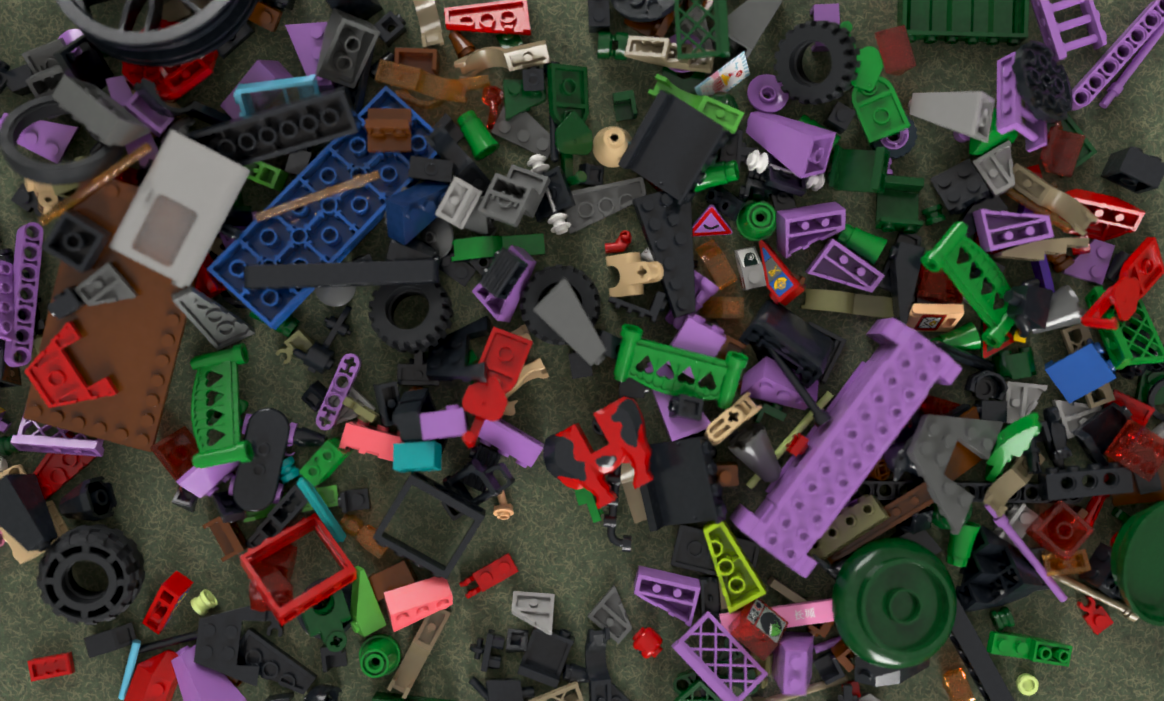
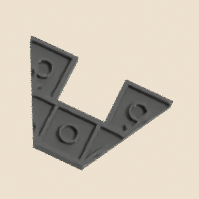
[906,415,1003,534]

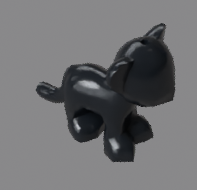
[883,436,956,482]

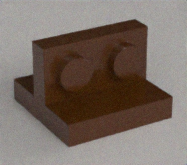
[365,108,412,153]

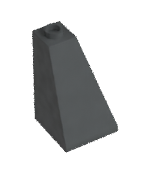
[711,0,783,62]
[533,278,606,366]

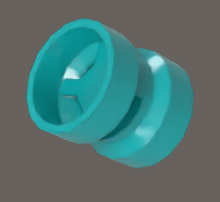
[280,456,301,484]

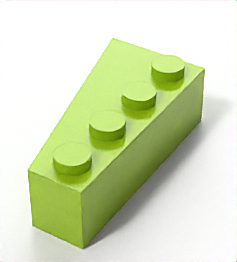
[703,520,766,614]

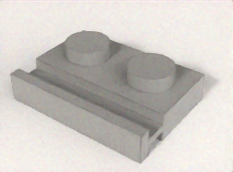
[434,176,482,229]

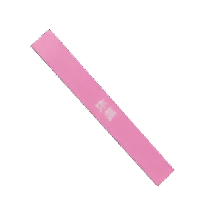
[719,598,834,635]

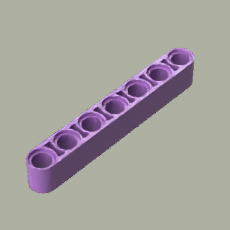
[1071,0,1164,111]
[4,222,44,367]

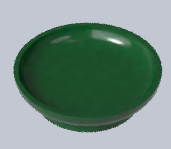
[1111,501,1164,626]
[832,537,957,669]

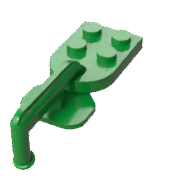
[840,21,910,145]

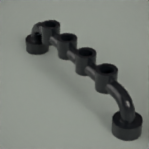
[603,464,632,552]

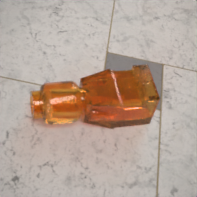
[339,513,389,559]

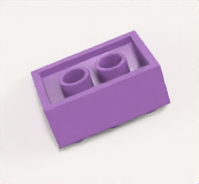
[478,418,544,468]
[176,461,239,498]

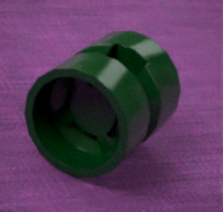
[597,31,628,61]

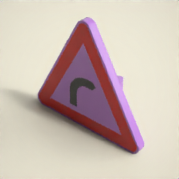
[692,205,732,237]

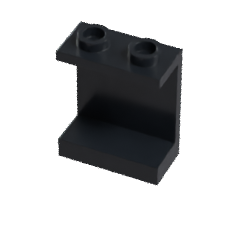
[1072,402,1143,466]

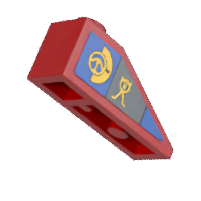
[759,240,805,306]
[142,571,194,635]

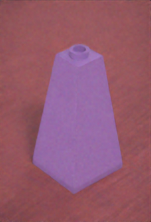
[746,111,836,178]
[644,362,711,441]
[171,645,247,701]

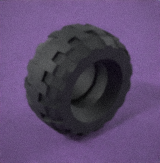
[36,524,145,625]

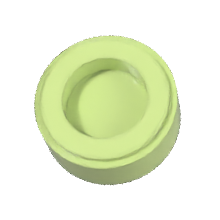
[1016,673,1039,696]

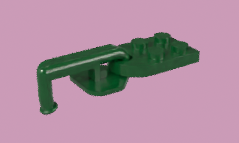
[547,63,593,186]

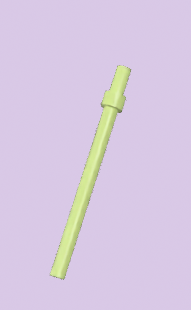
[746,391,834,489]

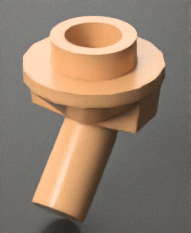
[493,490,514,520]

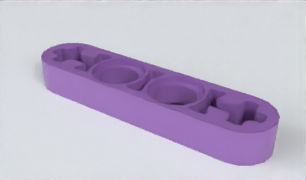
[316,353,362,430]

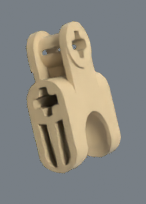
[606,252,664,298]
[704,392,762,446]

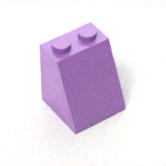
[666,314,726,382]

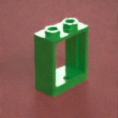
[299,436,353,487]

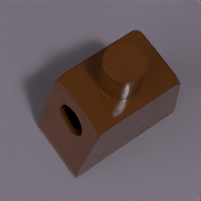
[715,461,739,487]

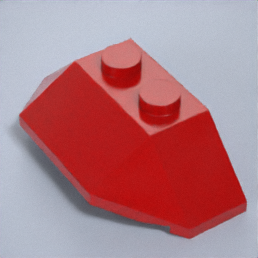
[1053,189,1145,241]
[124,649,178,701]

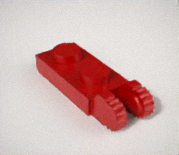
[459,553,519,599]

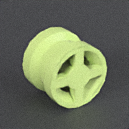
[190,589,218,616]

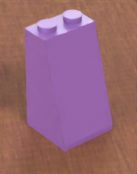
[771,631,814,696]

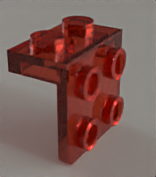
[1040,121,1086,178]

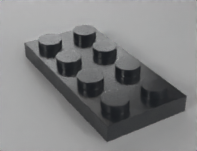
[670,524,761,576]

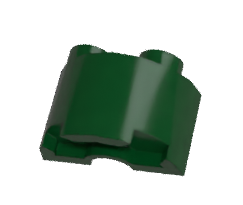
[992,346,1037,380]

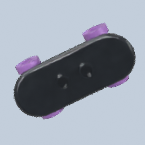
[228,408,298,512]

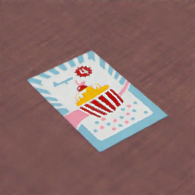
[695,51,750,96]

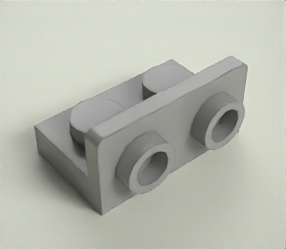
[993,503,1039,547]

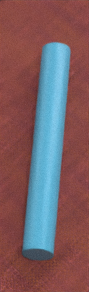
[118,639,141,700]

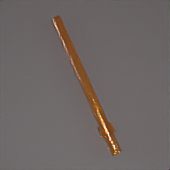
[38,142,152,225]
[960,159,1073,233]
[255,170,381,222]

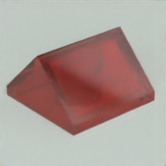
[875,25,917,76]
[150,426,199,481]

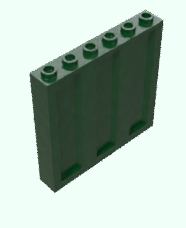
[897,0,1029,46]

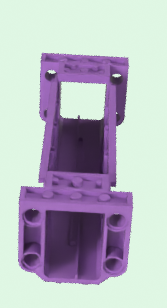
[729,318,962,578]

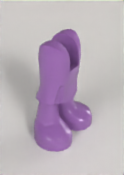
[665,270,720,330]

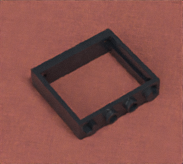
[372,472,486,579]

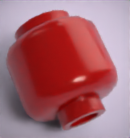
[632,627,663,659]

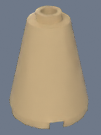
[592,126,632,168]

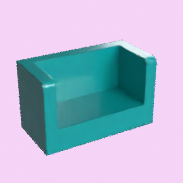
[393,441,442,473]

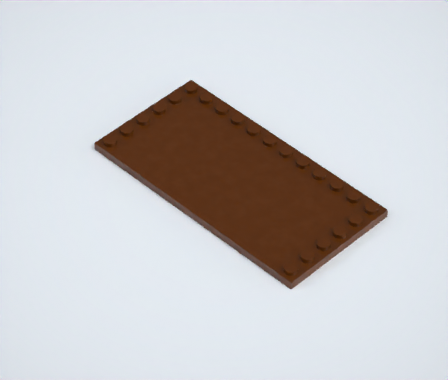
[23,175,201,452]

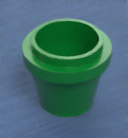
[735,200,776,242]
[359,634,401,678]

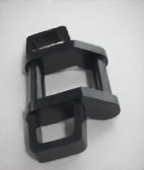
[441,459,515,521]

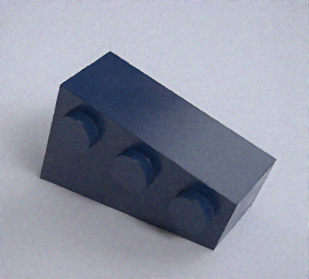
[385,180,450,245]

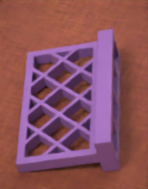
[10,414,105,457]
[671,611,768,701]

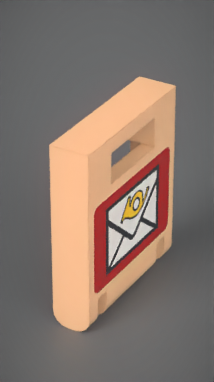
[906,304,964,332]

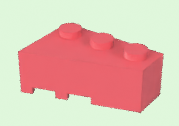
[339,419,403,461]
[384,576,453,632]

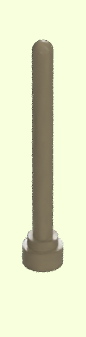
[1048,568,1139,622]
[751,675,848,701]

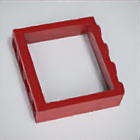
[240,513,357,626]

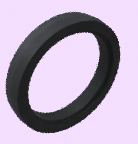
[0,95,125,185]

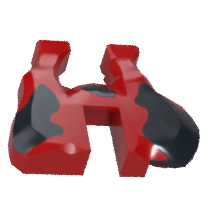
[543,396,655,509]

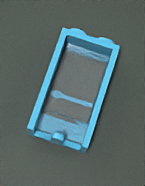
[234,74,320,117]

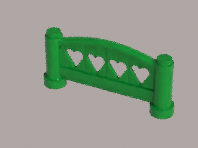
[921,221,1015,348]
[613,324,748,409]
[190,343,253,469]

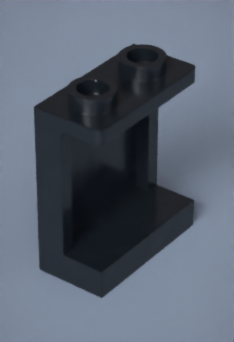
[517,625,575,688]

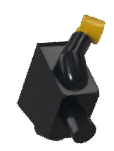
[1003,278,1053,343]

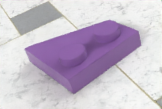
[1061,239,1115,285]

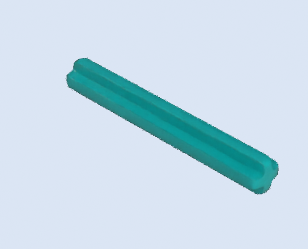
[297,477,347,543]

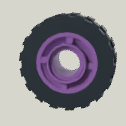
[869,115,917,160]

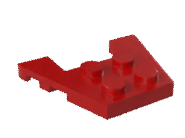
[24,321,119,408]

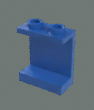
[1045,338,1117,404]

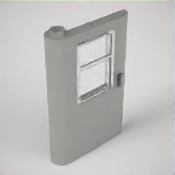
[109,129,250,289]

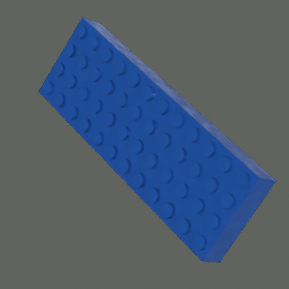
[207,86,441,330]

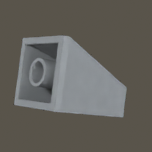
[908,91,995,143]

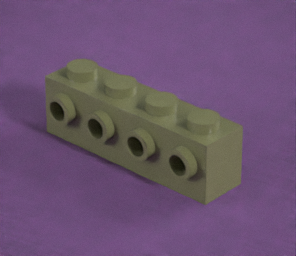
[808,494,890,561]

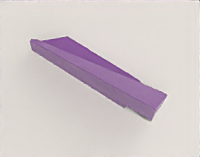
[106,76,159,166]

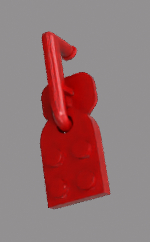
[1081,237,1164,330]
[462,326,533,448]

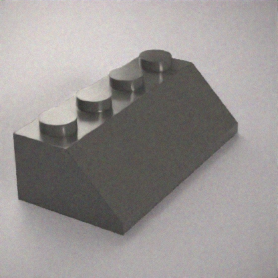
[52,75,151,147]

